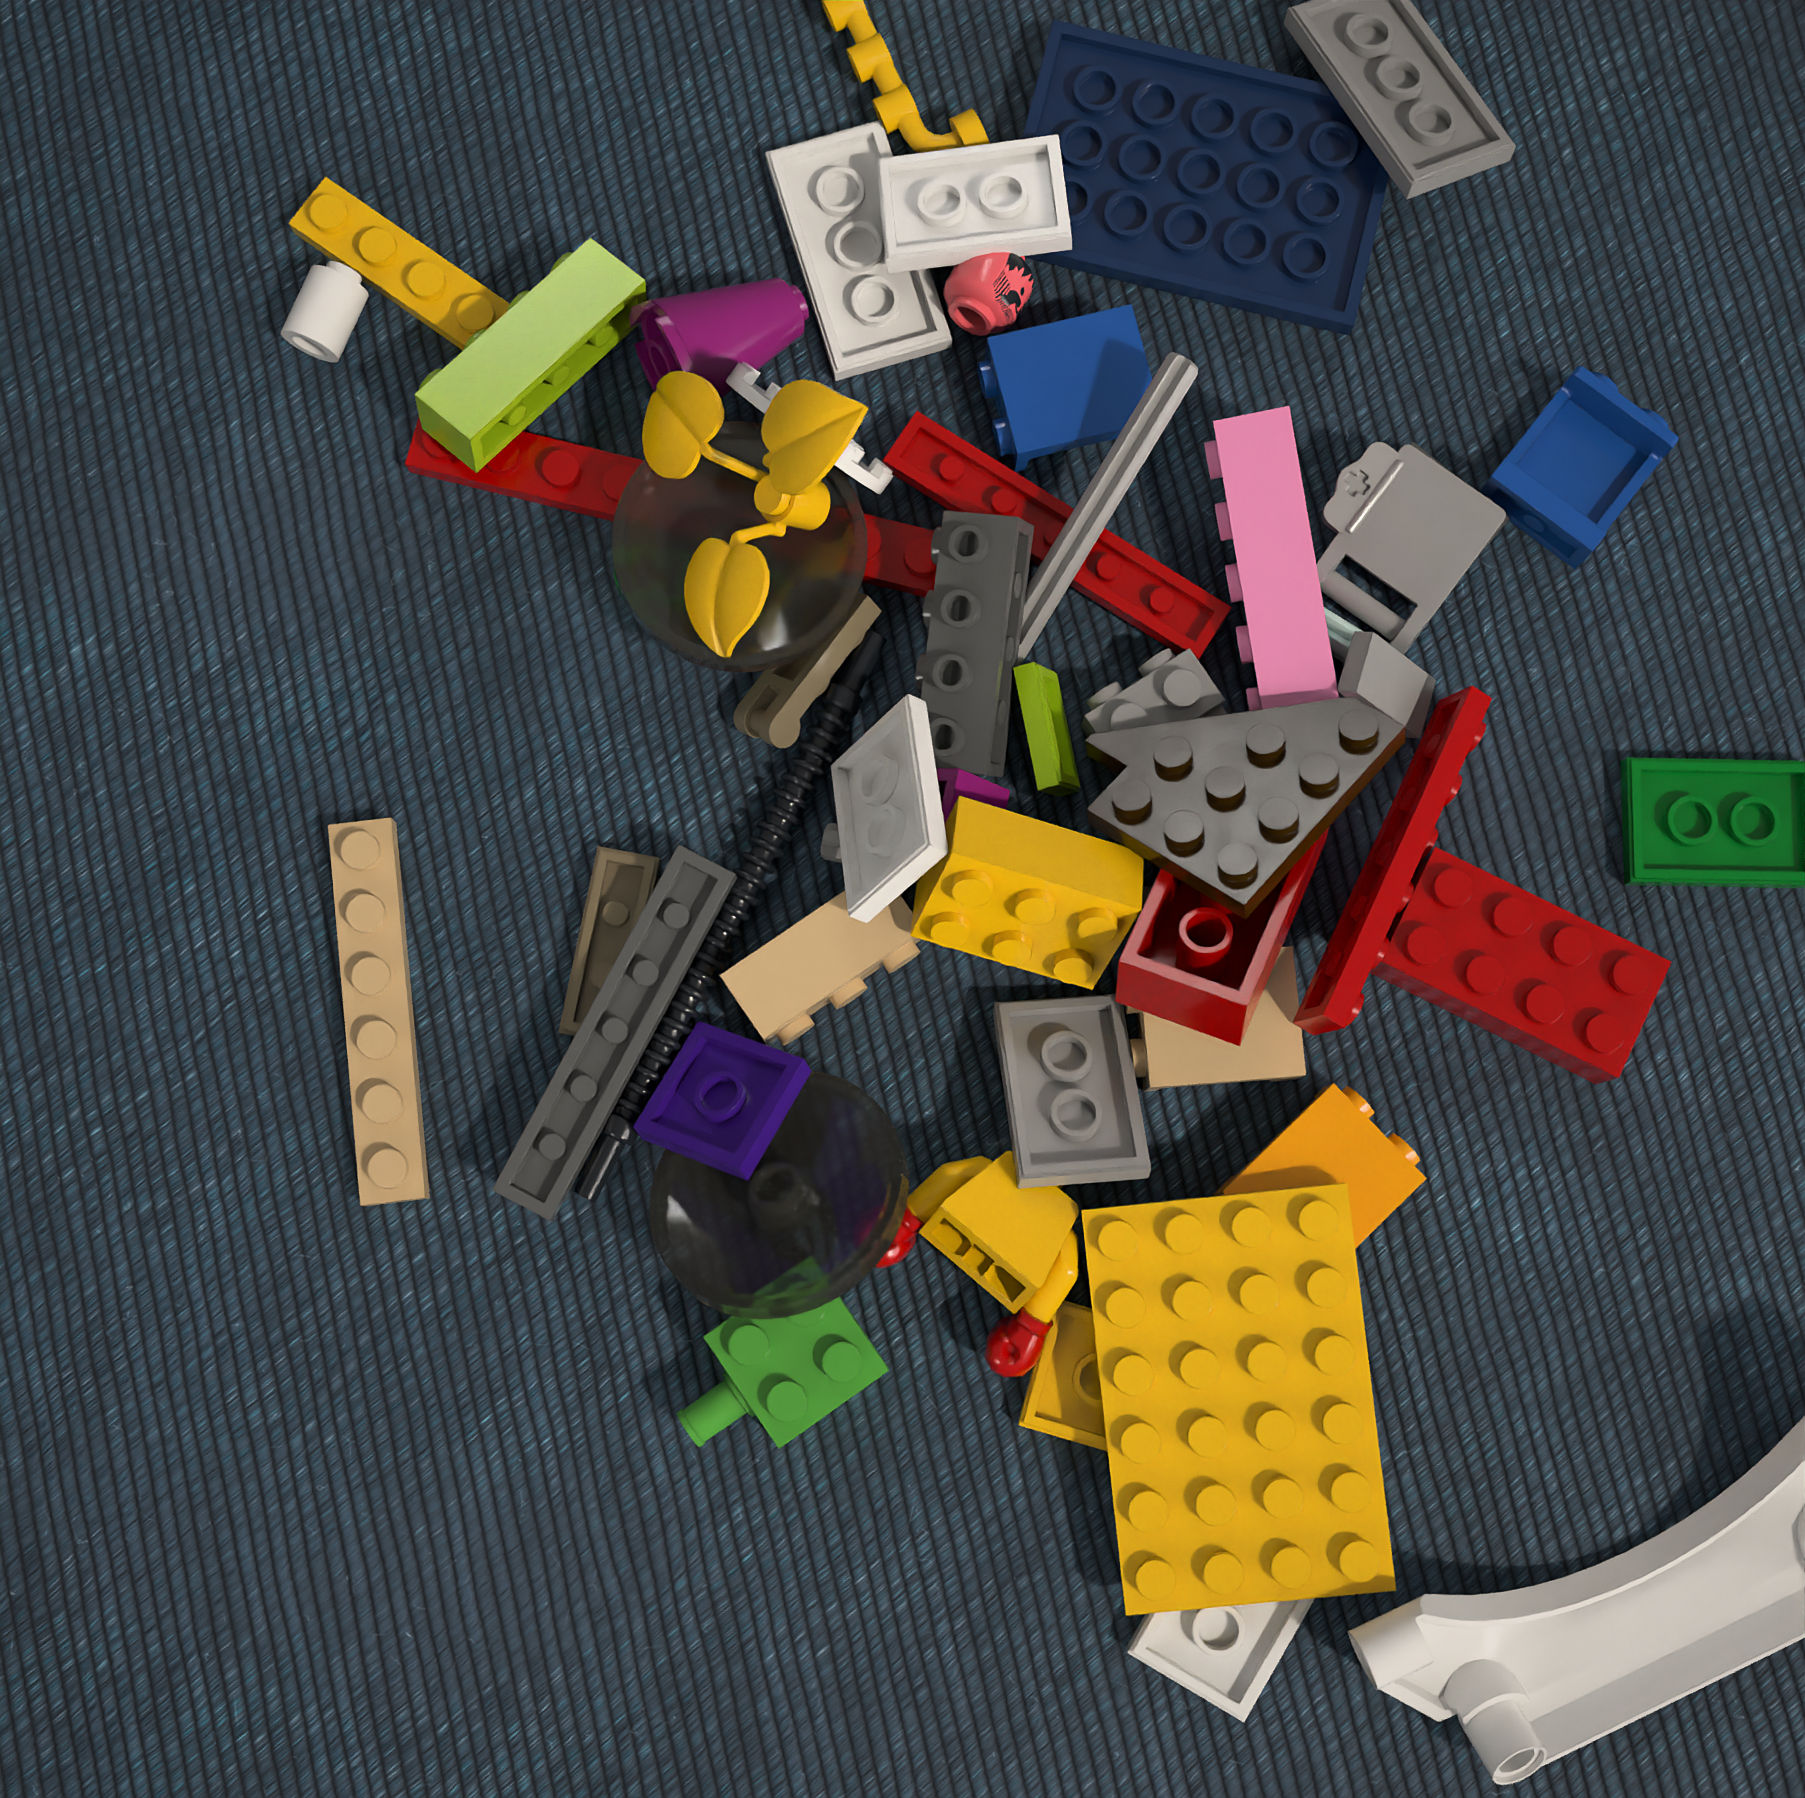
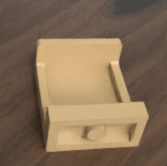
[1124,946,1306,1091]

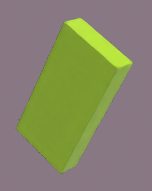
[1013,662,1080,797]

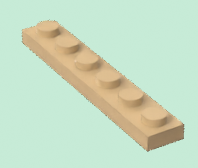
[328,818,430,1206]

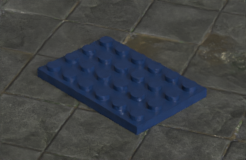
[1022,19,1389,335]

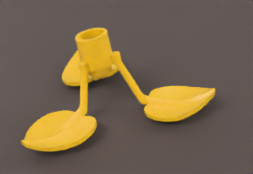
[642,371,868,658]

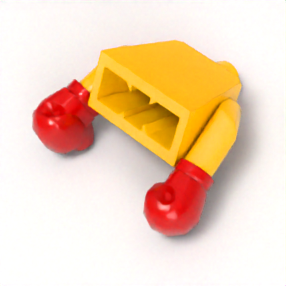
[857,1150,1079,1377]

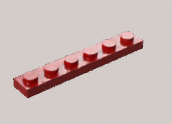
[883,411,1232,660]
[1292,685,1492,1036]

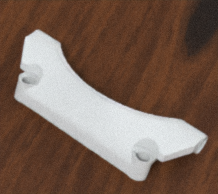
[1348,1416,1805,1785]

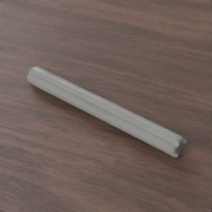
[1017,352,1198,666]

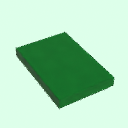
[1620,757,1805,888]

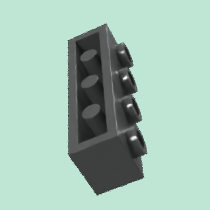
[915,510,1034,778]

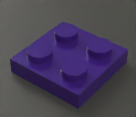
[633,1021,812,1181]

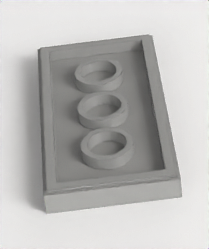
[1284,0,1516,200]

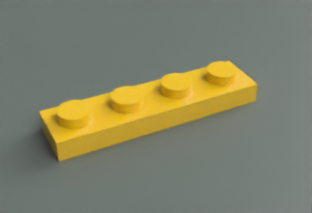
[289,176,510,350]

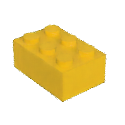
[910,796,1144,990]

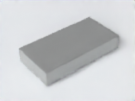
[1337,631,1436,738]

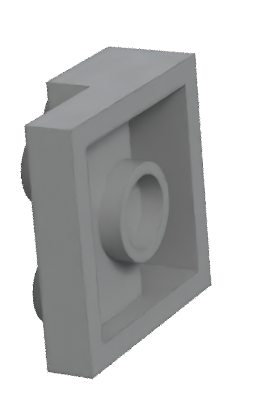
[1081,648,1227,778]

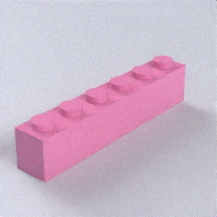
[1204,406,1339,711]

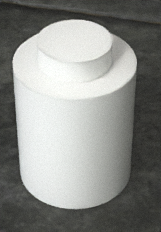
[281,261,369,363]

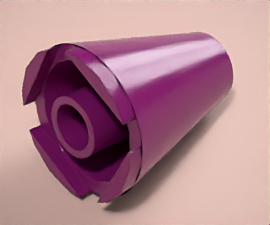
[629,277,809,399]

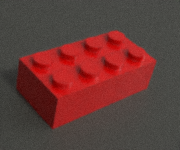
[1115,827,1329,1046]
[1369,847,1672,1084]

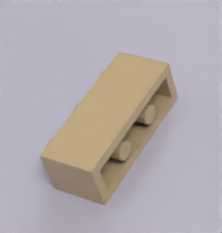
[720,891,922,1046]

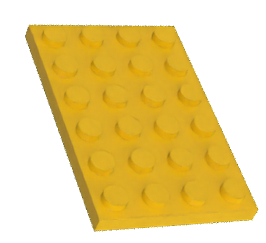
[1081,1183,1396,1616]

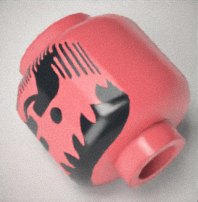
[943,252,1034,336]

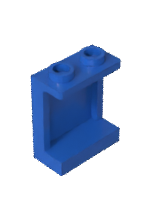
[977,304,1152,472]
[1480,365,1679,569]

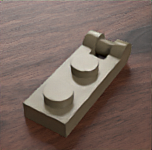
[733,584,881,748]

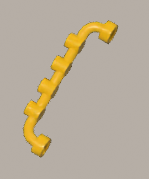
[821,0,990,153]

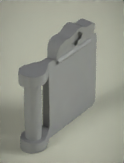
[1316,442,1506,655]

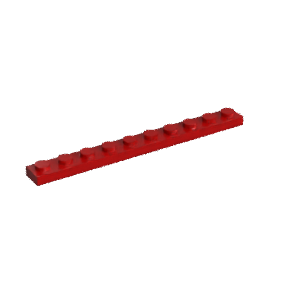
[405,417,937,597]

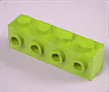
[414,238,647,473]

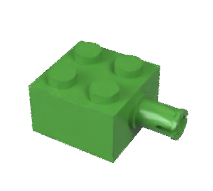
[676,1259,889,1449]

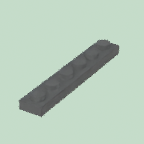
[492,844,737,1221]

